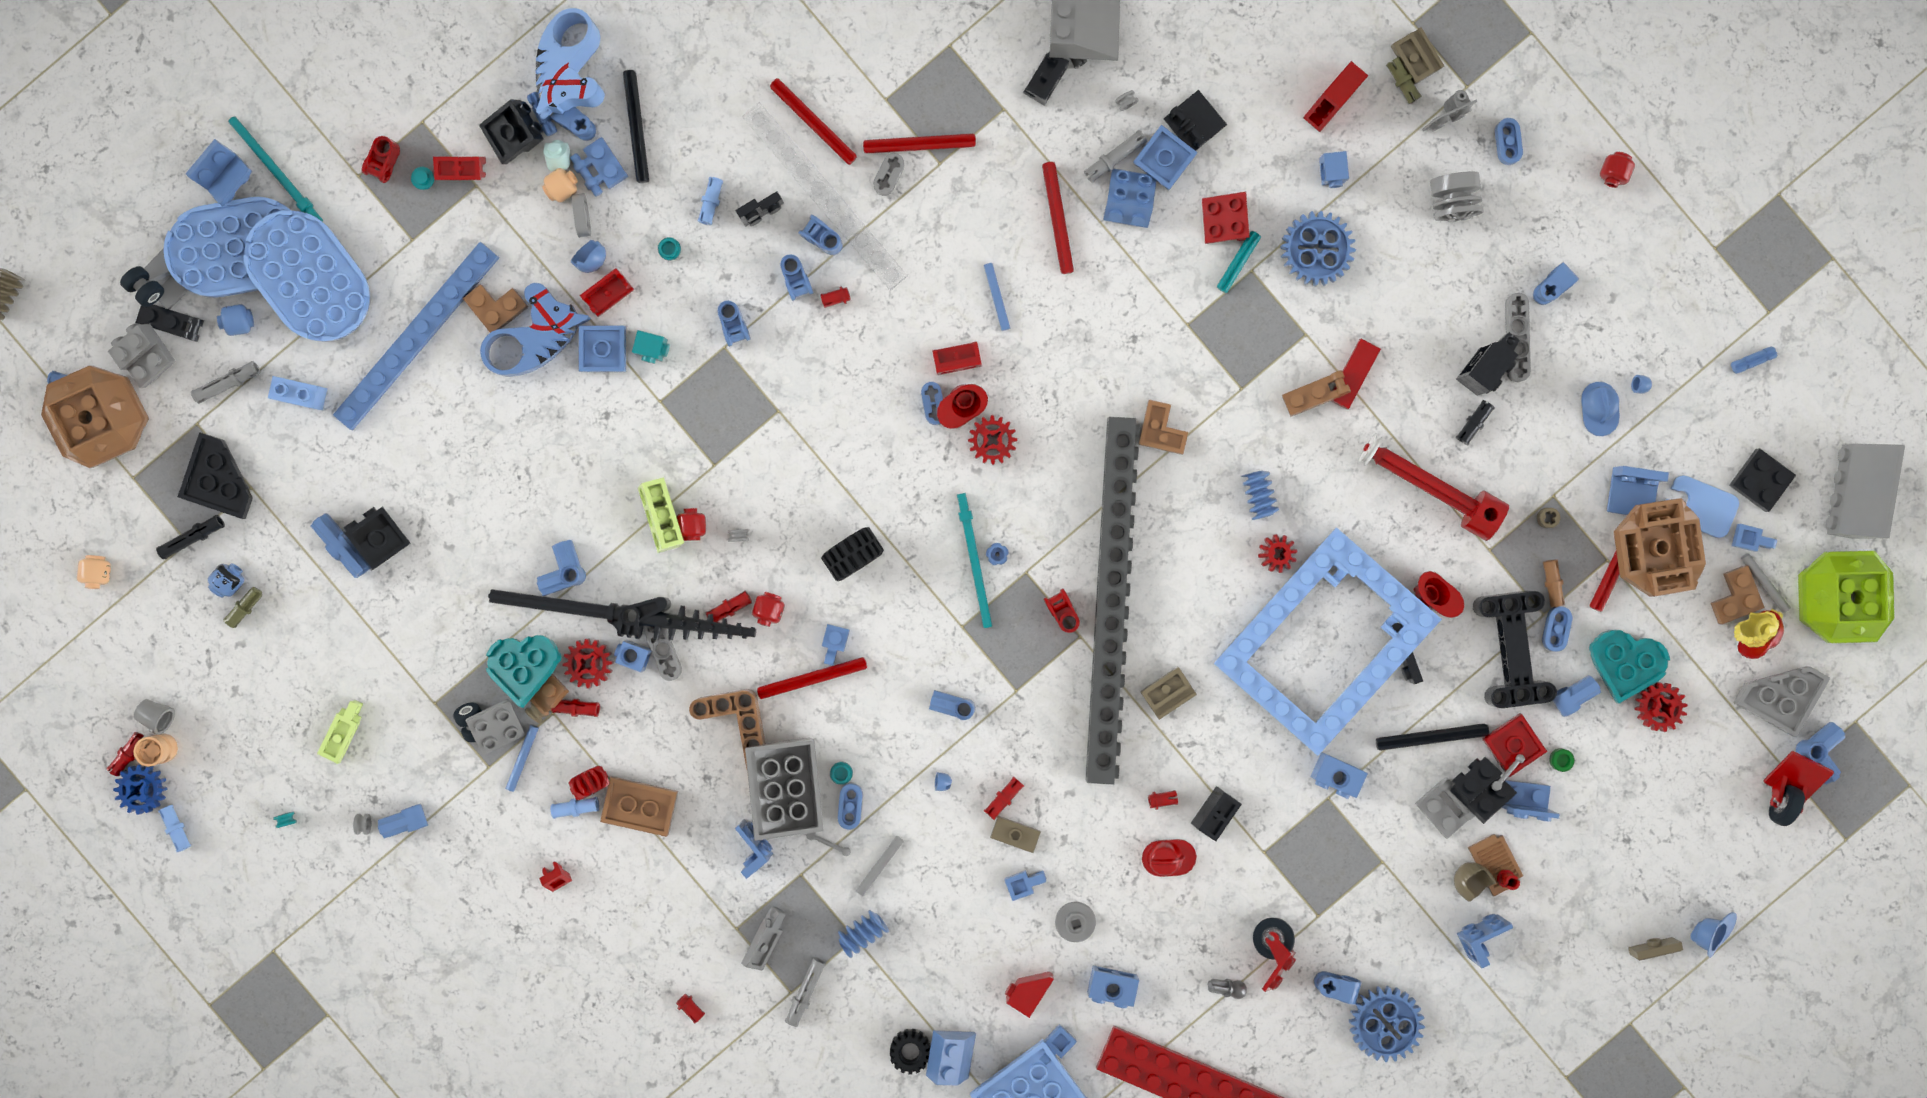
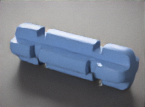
[527,92,557,136]
[1731,346,1777,374]

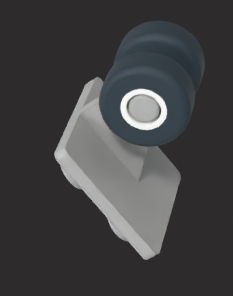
[120,248,188,309]
[453,699,525,755]

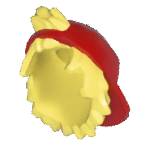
[1734,609,1784,659]

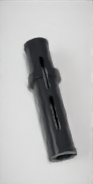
[156,515,225,560]

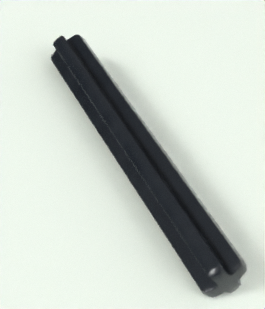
[623,70,649,183]
[1376,724,1489,751]

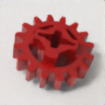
[968,415,1017,465]
[562,638,614,689]
[1634,682,1688,732]

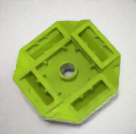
[1798,551,1895,643]

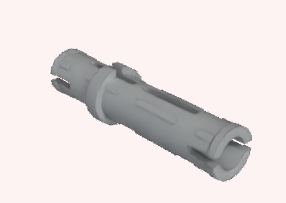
[1084,130,1147,183]
[191,361,261,404]
[785,957,826,1027]

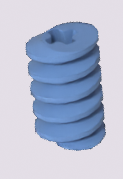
[1241,470,1279,520]
[838,910,889,958]

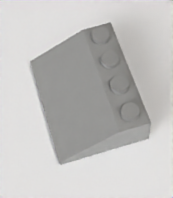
[1049,0,1120,61]
[1826,444,1905,539]
[745,737,824,841]

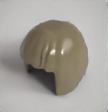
[1454,862,1496,902]

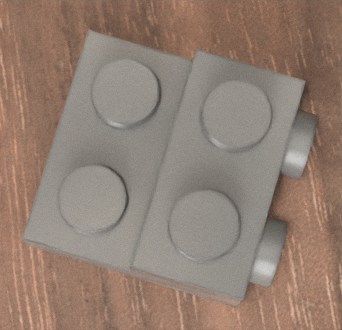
[108,323,176,388]

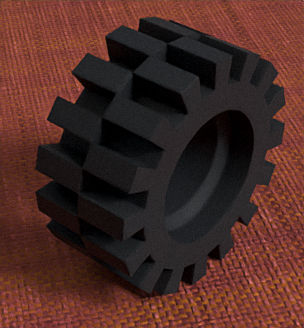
[890,1029,931,1075]

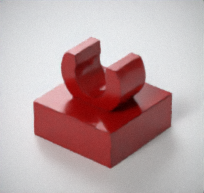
[539,861,572,892]

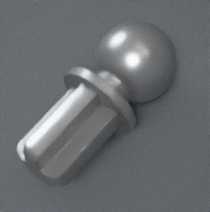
[1207,979,1247,999]

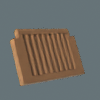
[1468,834,1523,896]

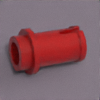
[820,286,851,308]
[1148,790,1178,810]
[1497,869,1520,890]
[676,994,705,1024]

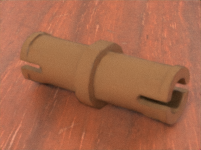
[1543,559,1565,607]

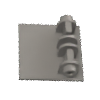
[1422,90,1477,132]

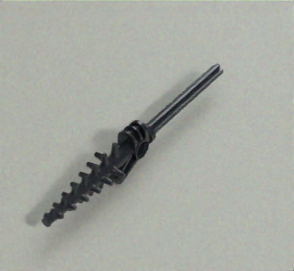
[488,589,756,640]

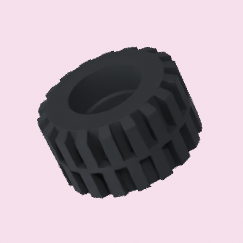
[821,527,884,581]

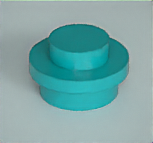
[411,167,434,190]
[658,237,681,261]
[830,762,853,785]

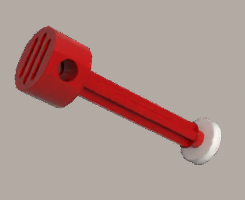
[1358,433,1509,541]

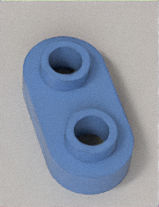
[1495,118,1523,165]
[1542,606,1573,652]
[838,783,863,830]

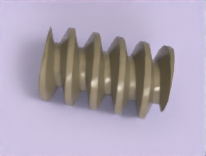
[0,268,26,320]

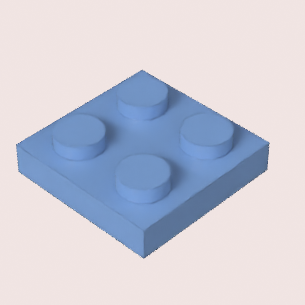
[1133,125,1198,190]
[579,326,626,372]

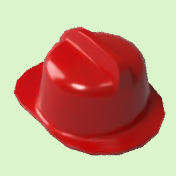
[937,384,988,429]
[1413,571,1464,618]
[1142,839,1197,877]

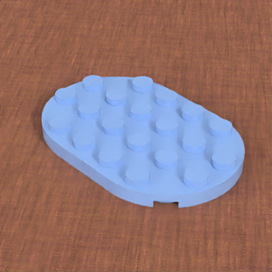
[164,197,290,298]
[243,210,370,341]

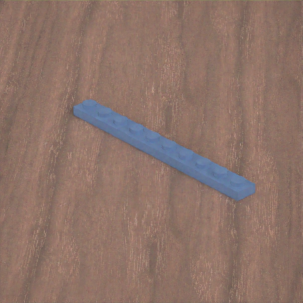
[333,242,499,430]

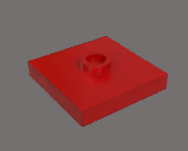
[1482,713,1548,777]

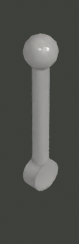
[1491,754,1525,791]
[806,832,851,856]

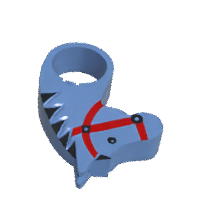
[480,283,591,377]

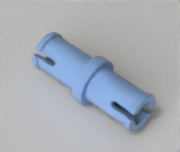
[698,177,723,225]
[550,797,599,819]
[158,805,191,852]

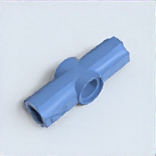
[311,513,369,578]

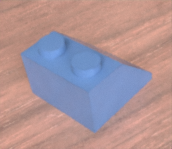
[926,1030,976,1086]

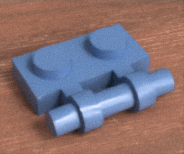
[570,137,629,197]

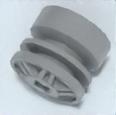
[1430,171,1484,222]

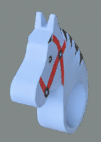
[536,8,605,119]

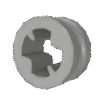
[1115,90,1139,111]
[728,529,749,542]
[353,814,372,835]

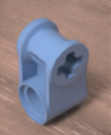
[550,107,596,141]
[798,214,843,255]
[780,254,813,301]
[1533,262,1579,305]
[717,300,751,347]
[1314,971,1361,1005]

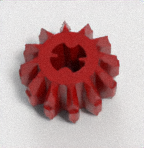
[1258,534,1298,573]
[568,766,610,800]

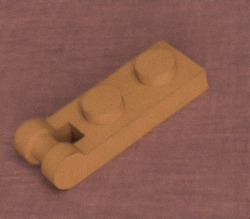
[1282,370,1351,417]

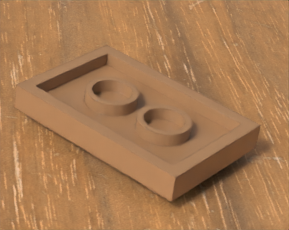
[600,776,678,837]

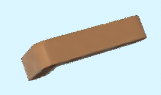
[689,689,766,774]

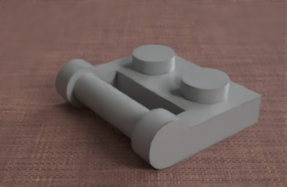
[1415,777,1475,839]

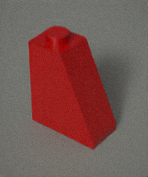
[1303,61,1369,132]

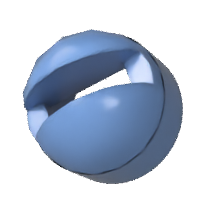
[1631,375,1652,394]
[935,772,952,791]

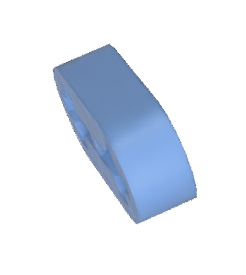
[921,382,943,425]

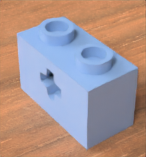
[268,376,327,411]

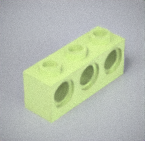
[638,477,684,553]

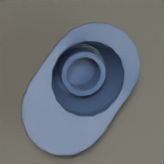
[1581,382,1620,436]
[1690,912,1737,958]

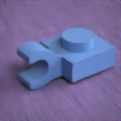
[1732,524,1778,552]
[822,624,850,666]
[1004,870,1046,901]
[1039,1024,1077,1065]

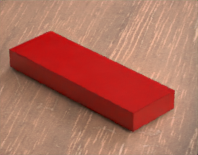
[1332,338,1381,410]

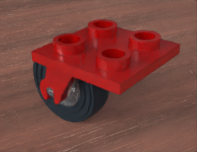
[1763,751,1834,826]
[1253,918,1296,992]

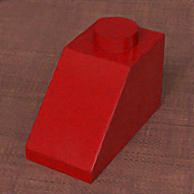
[1005,972,1054,1018]

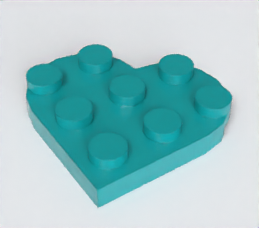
[1589,630,1670,704]
[486,635,562,708]

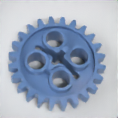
[1280,211,1356,286]
[1349,986,1425,1062]

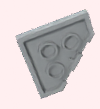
[1734,666,1830,737]

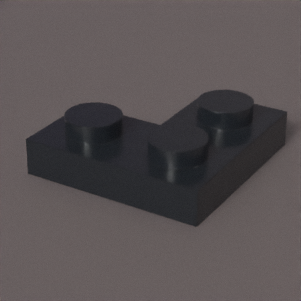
[735,191,784,227]

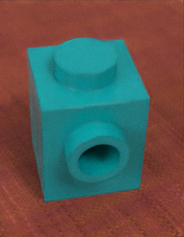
[632,330,670,364]

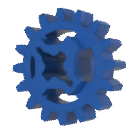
[113,764,168,815]

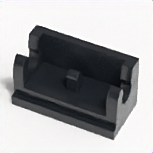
[1023,52,1069,106]
[1191,786,1242,841]

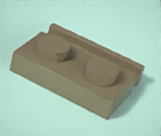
[1391,27,1444,85]
[1140,667,1197,720]

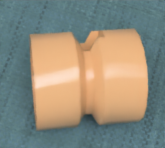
[134,733,178,767]

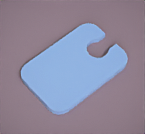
[1666,476,1739,538]

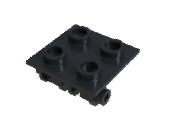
[1163,90,1227,151]

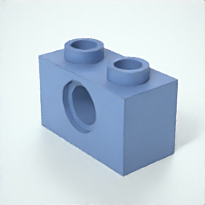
[1310,752,1368,799]
[1087,965,1139,1008]

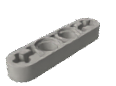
[1505,293,1531,382]

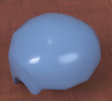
[571,240,606,273]

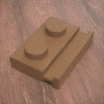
[530,673,569,716]

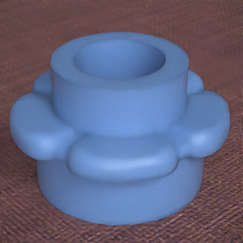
[986,543,1009,565]

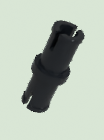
[1456,400,1495,446]

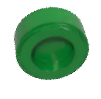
[1549,748,1575,772]

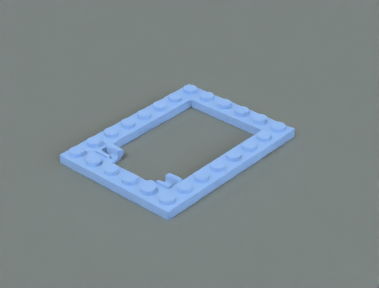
[1214,527,1442,756]

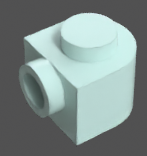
[543,140,571,172]

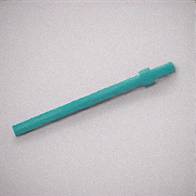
[228,116,323,222]
[957,493,992,628]

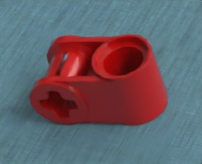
[361,136,400,183]
[1043,588,1080,633]

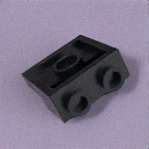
[479,99,544,164]
[341,506,411,571]
[1450,757,1517,824]

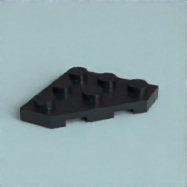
[177,432,253,519]

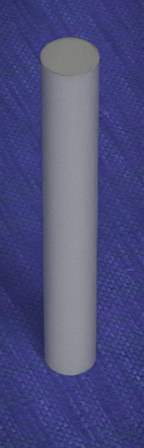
[1741,553,1791,613]
[856,836,904,896]

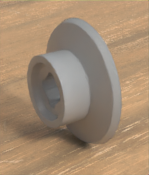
[1055,902,1096,942]

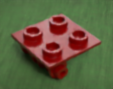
[1202,191,1250,244]

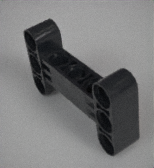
[1473,591,1557,708]

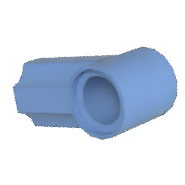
[1553,675,1601,717]
[929,690,976,720]
[378,804,428,838]

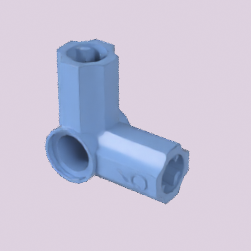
[537,540,586,596]
[1796,722,1845,784]

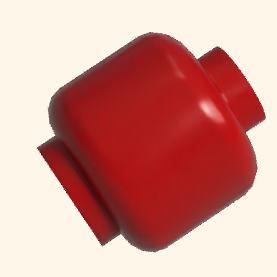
[1600,152,1635,188]
[676,508,706,541]
[752,592,785,627]

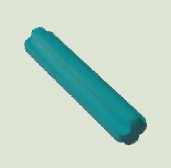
[1217,231,1261,293]

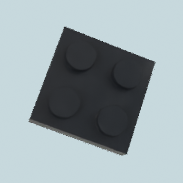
[1729,448,1796,512]

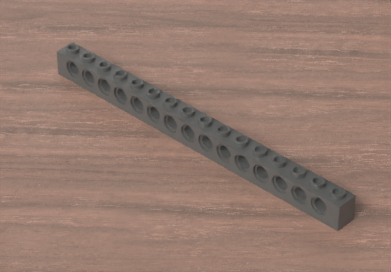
[1085,417,1140,785]

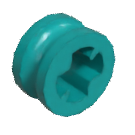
[273,811,297,828]

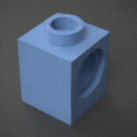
[1319,151,1349,188]
[614,640,652,672]

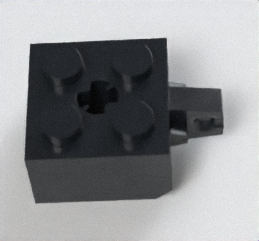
[1456,332,1520,396]

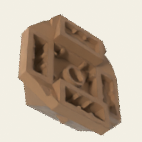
[41,366,149,468]
[1613,498,1706,597]

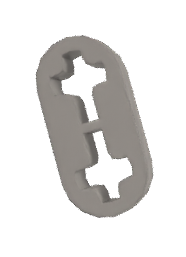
[873,153,904,196]
[572,193,591,238]

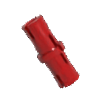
[705,590,752,622]
[551,699,600,717]
[106,732,144,776]
[984,776,1024,820]

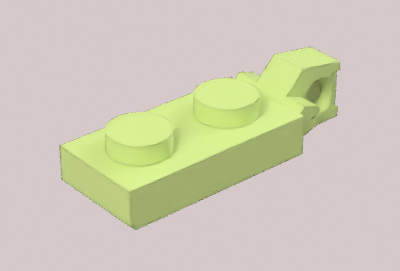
[317,700,363,764]

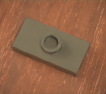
[990,816,1041,853]
[1628,937,1683,961]

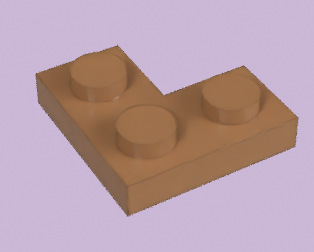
[463,284,529,333]
[1138,400,1188,455]
[1710,565,1765,624]

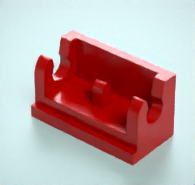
[433,157,486,180]
[579,268,634,317]
[932,342,982,375]

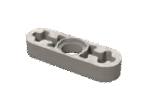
[643,626,682,681]

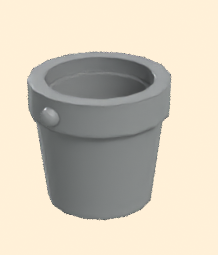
[134,699,175,735]

